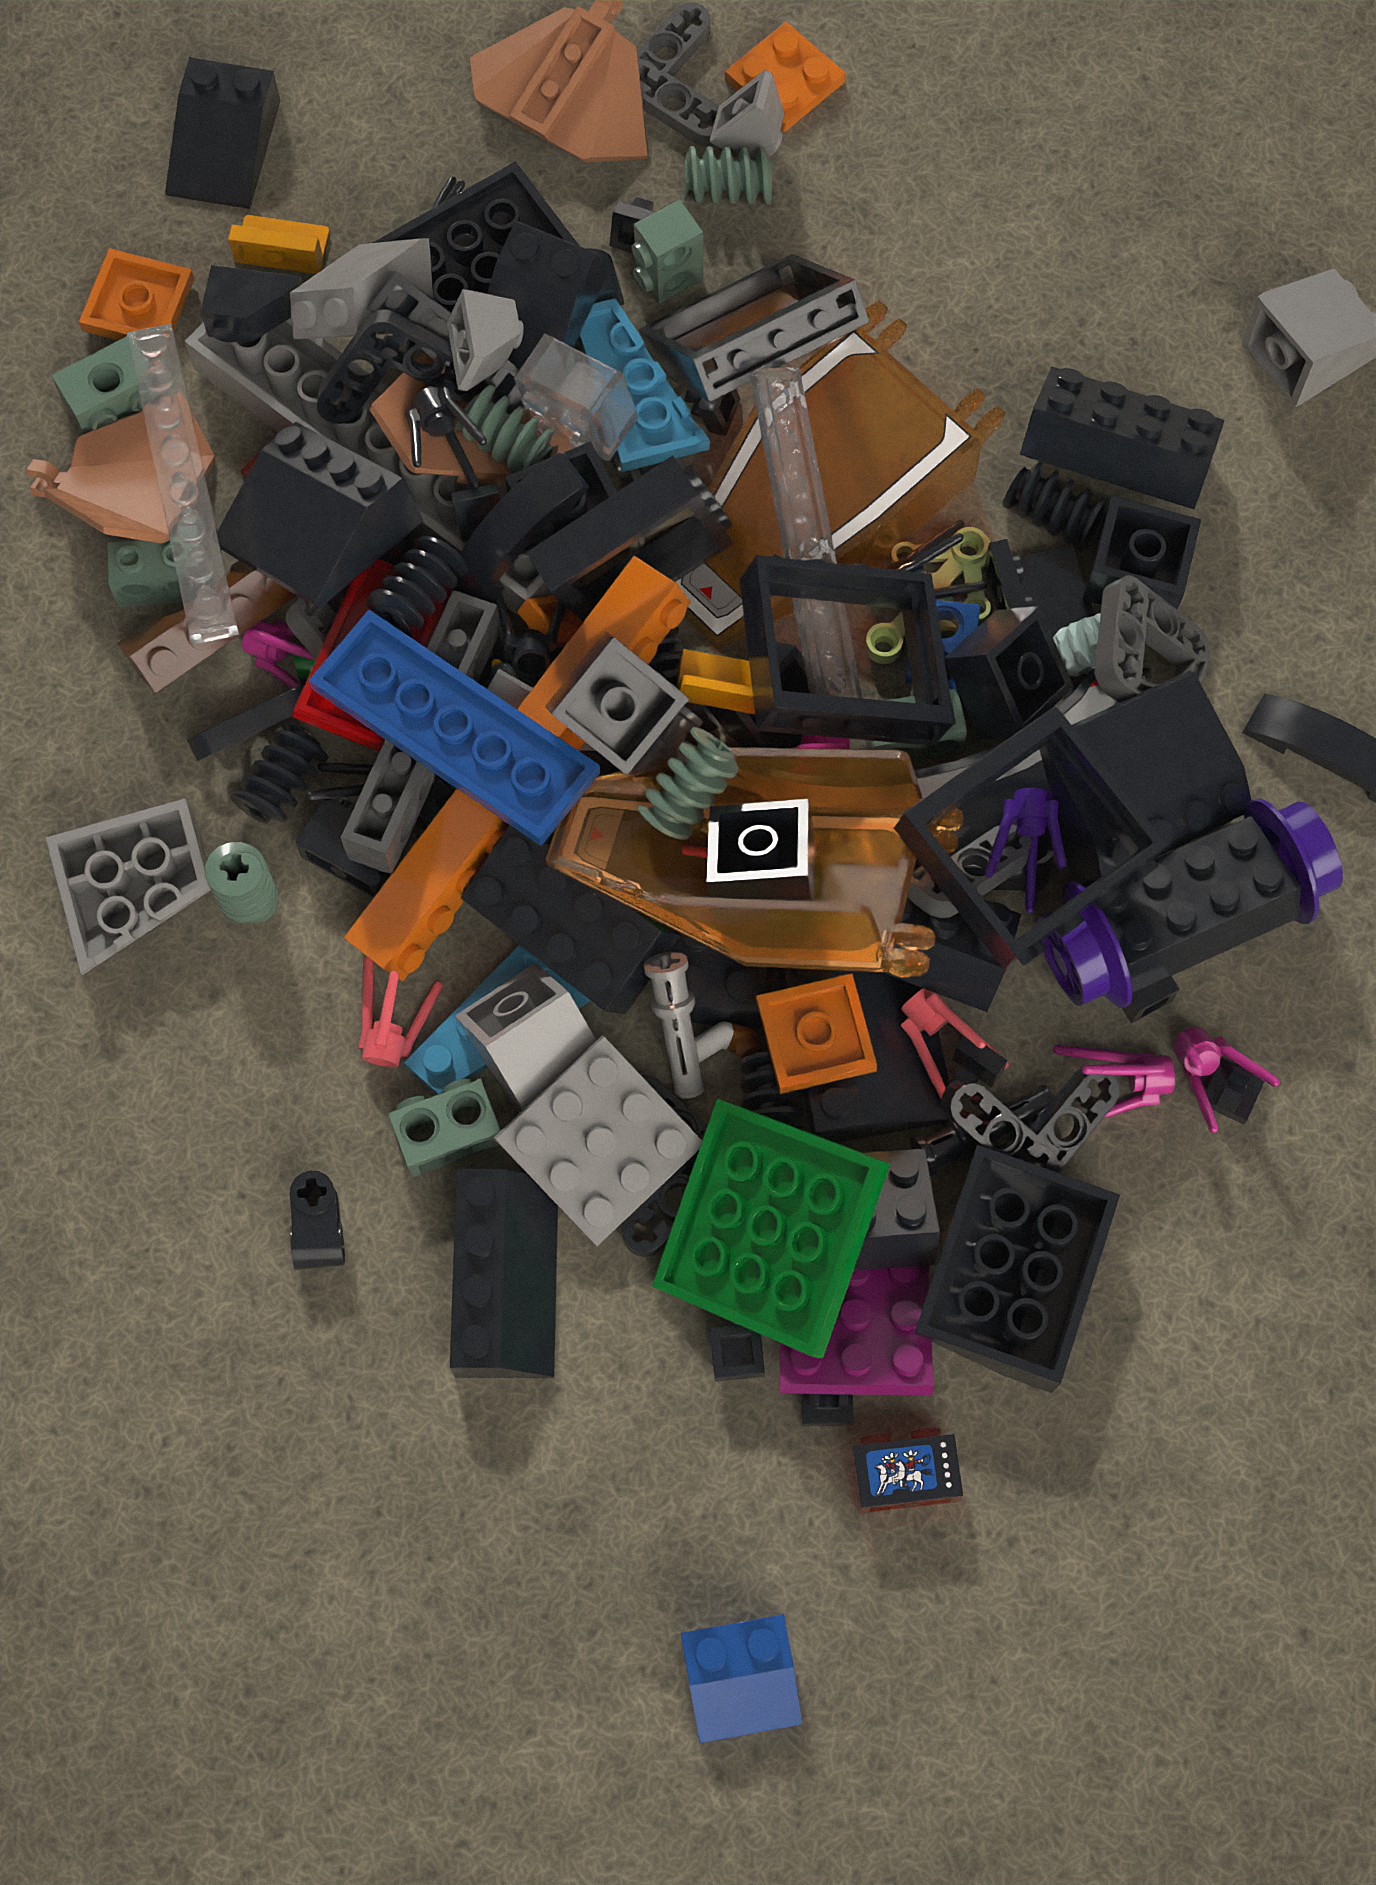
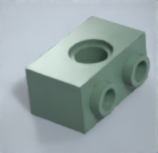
[51,334,164,434]

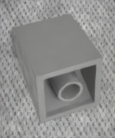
[290,238,433,339]
[1241,269,1376,407]
[455,963,597,1113]

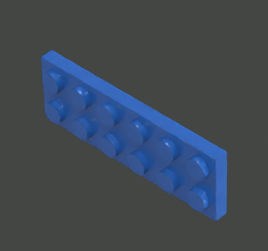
[309,610,600,846]

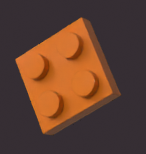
[725,22,846,133]
[79,248,195,353]
[756,974,877,1094]

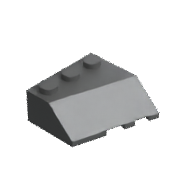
[46,798,211,975]

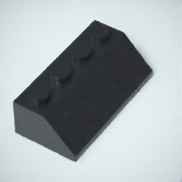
[450,1169,558,1378]

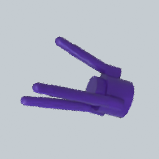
[984,788,1066,914]

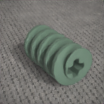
[684,146,773,205]
[456,385,559,473]
[637,727,739,840]
[205,842,278,923]

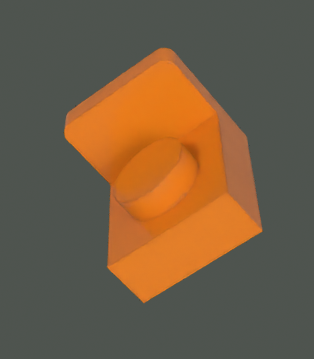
[517,595,583,648]

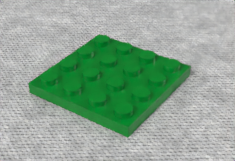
[652,1099,890,1358]

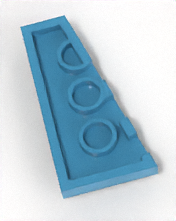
[578,298,710,472]
[404,945,591,1095]

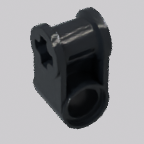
[289,1170,345,1270]

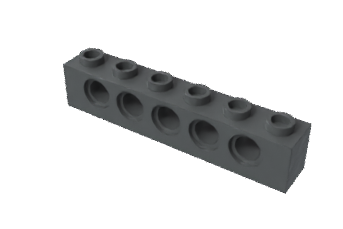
[341,590,501,874]

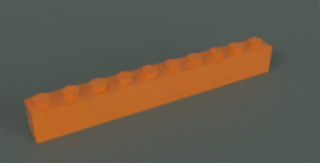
[344,556,691,982]

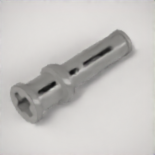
[643,952,704,1099]

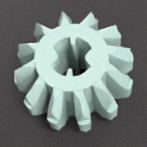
[1053,613,1124,677]

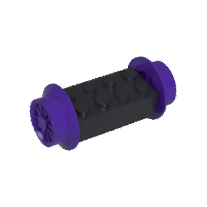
[1037,799,1343,1008]

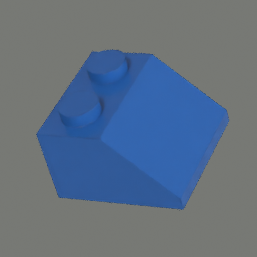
[681,1614,802,1743]

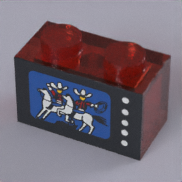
[850,1428,963,1514]

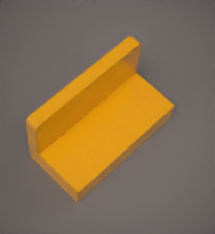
[228,215,330,274]
[676,649,755,714]

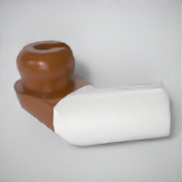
[694,1021,762,1063]

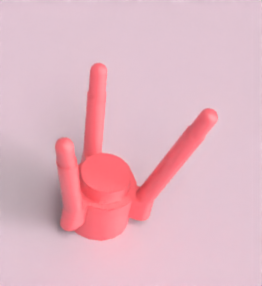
[358,957,443,1068]
[901,988,1008,1099]

